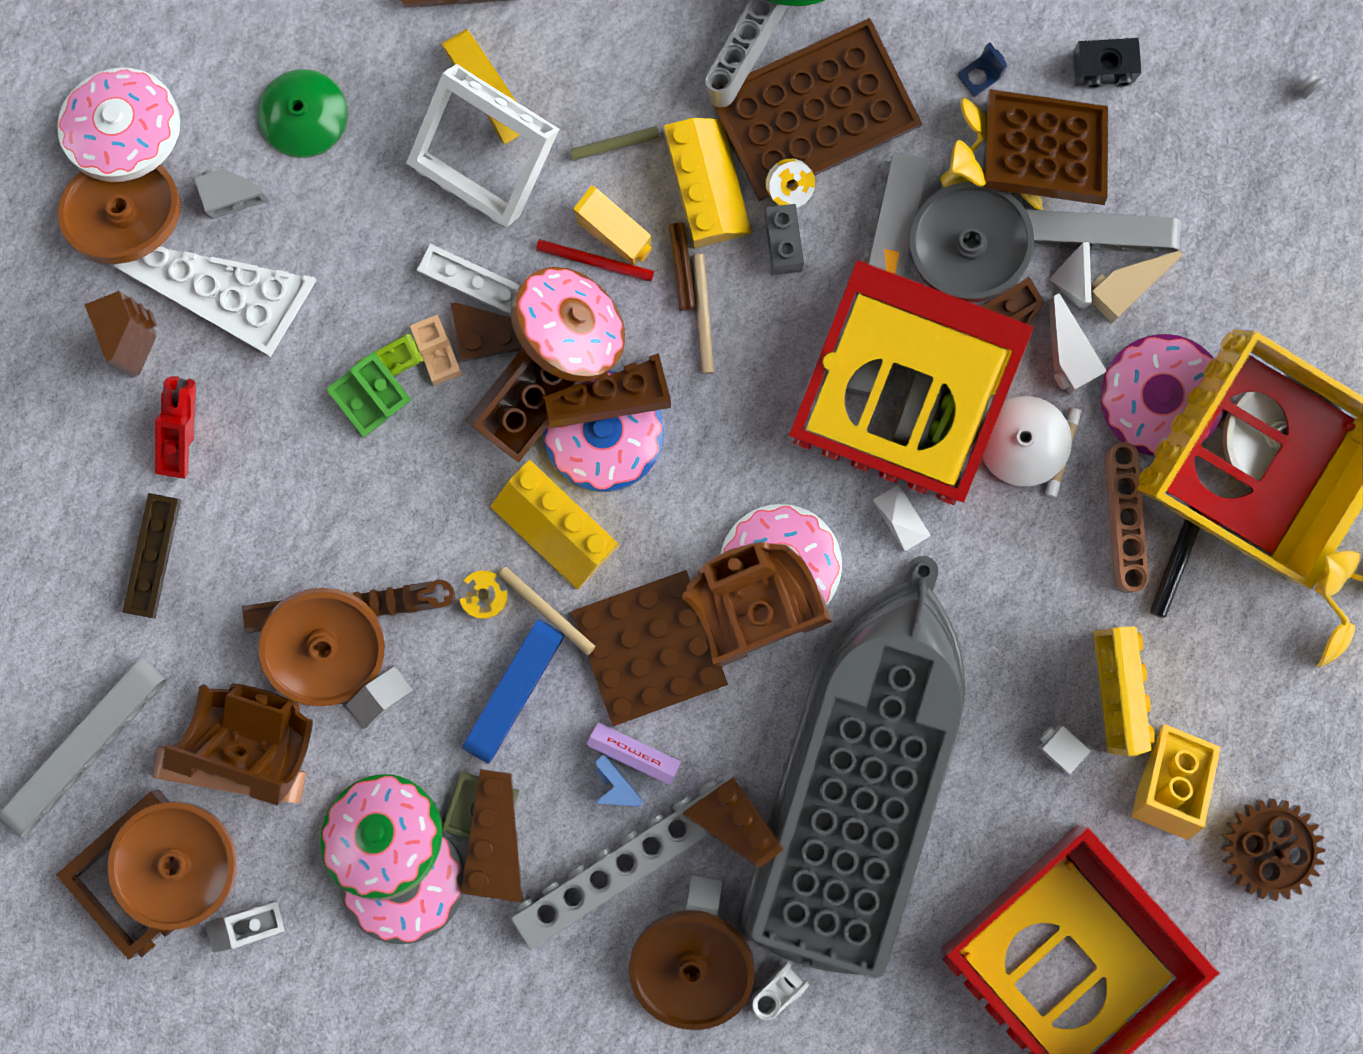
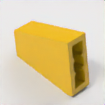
[573,185,653,265]

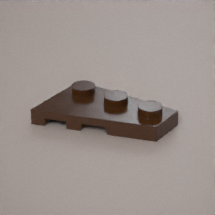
[682,777,784,868]

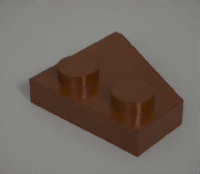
[981,277,1045,325]
[451,302,521,361]

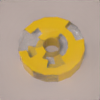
[459,570,508,619]

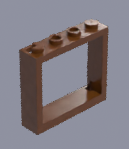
[56,790,174,960]

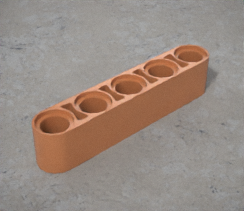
[1104,442,1149,593]
[152,746,306,803]

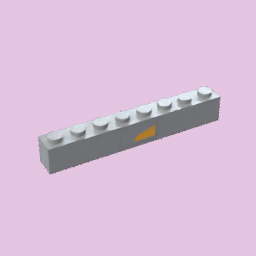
[845,152,929,397]

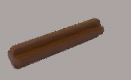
[669,222,695,311]

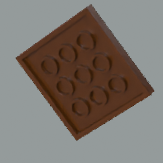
[982,89,1108,205]
[572,570,728,727]

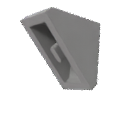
[346,666,414,729]

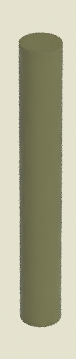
[570,126,660,161]

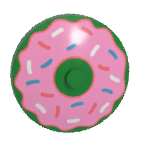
[320,774,442,900]

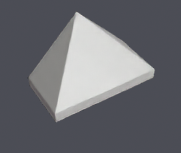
[1048,242,1091,309]
[872,484,931,552]

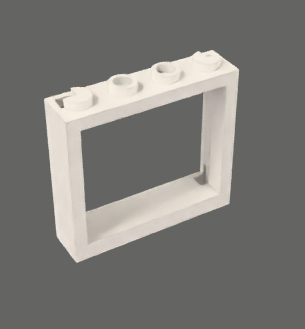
[406,64,559,227]

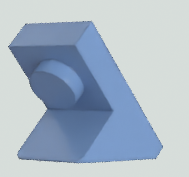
[594,754,644,807]

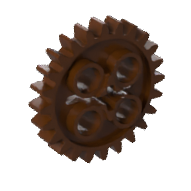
[1221,798,1326,901]

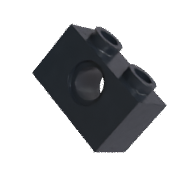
[1073,37,1142,89]

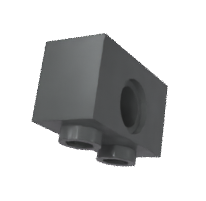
[764,204,804,275]

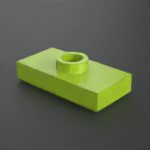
[356,334,424,377]

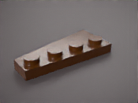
[461,769,523,903]

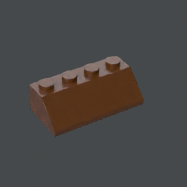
[465,348,583,463]

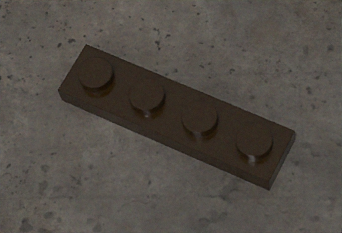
[122,493,181,619]

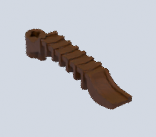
[242,580,455,634]

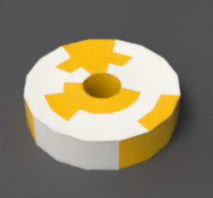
[766,158,815,208]

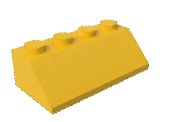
[664,118,752,249]
[490,459,620,590]

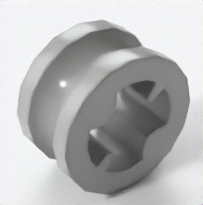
[1294,70,1326,99]

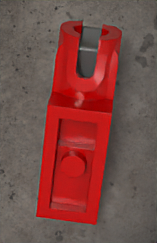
[155,376,196,479]

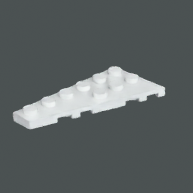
[113,246,317,357]

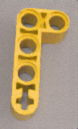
[441,28,521,145]

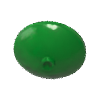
[258,69,348,158]

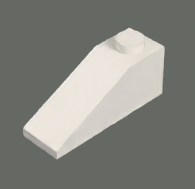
[1048,293,1106,394]

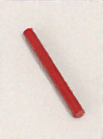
[536,239,655,282]

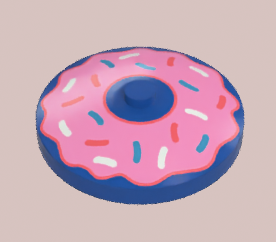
[543,371,664,492]

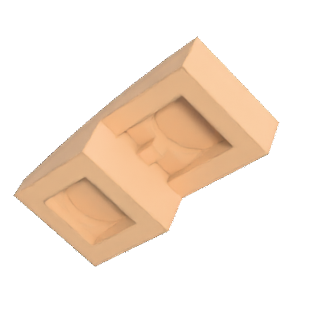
[410,314,462,386]

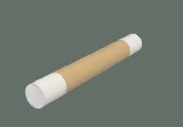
[1045,407,1082,498]

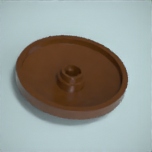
[629,910,755,1030]

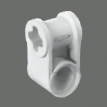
[751,961,809,1020]

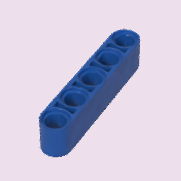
[462,619,565,764]

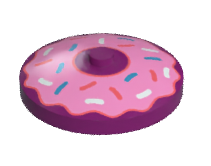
[1100,334,1224,456]

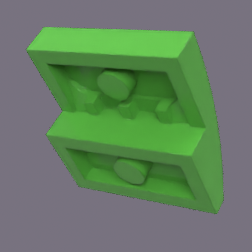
[326,351,412,437]

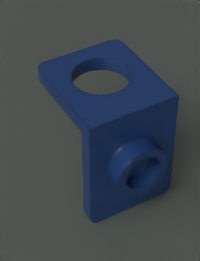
[957,42,1007,97]

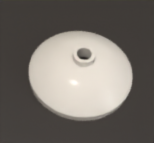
[982,396,1072,487]

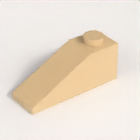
[1091,251,1183,323]

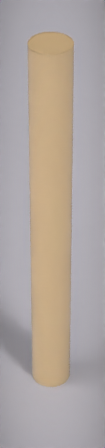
[692,254,714,375]
[498,566,595,655]

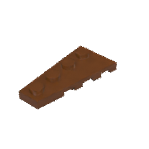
[544,353,671,428]

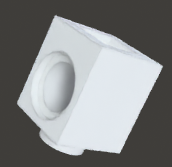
[1037,725,1091,774]

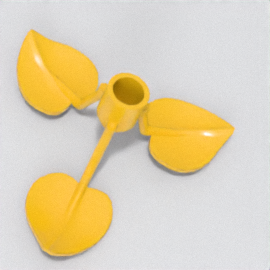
[940,97,1042,210]
[1314,551,1363,668]

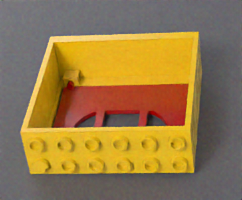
[1136,329,1363,590]

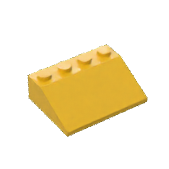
[1093,626,1154,756]

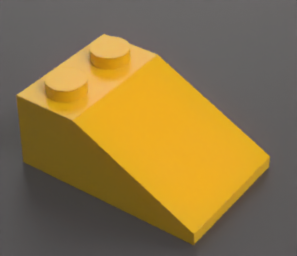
[1131,724,1221,840]

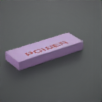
[587,722,681,785]

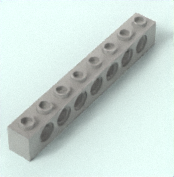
[511,780,723,950]

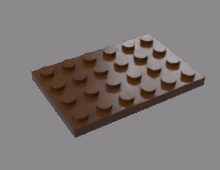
[712,18,922,201]

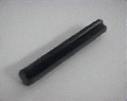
[1150,506,1202,618]

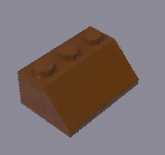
[84,290,157,377]

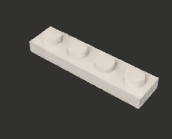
[417,244,520,316]

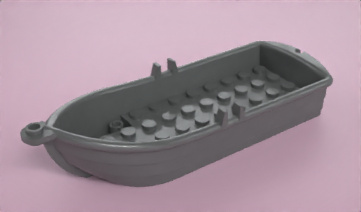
[738,556,965,978]

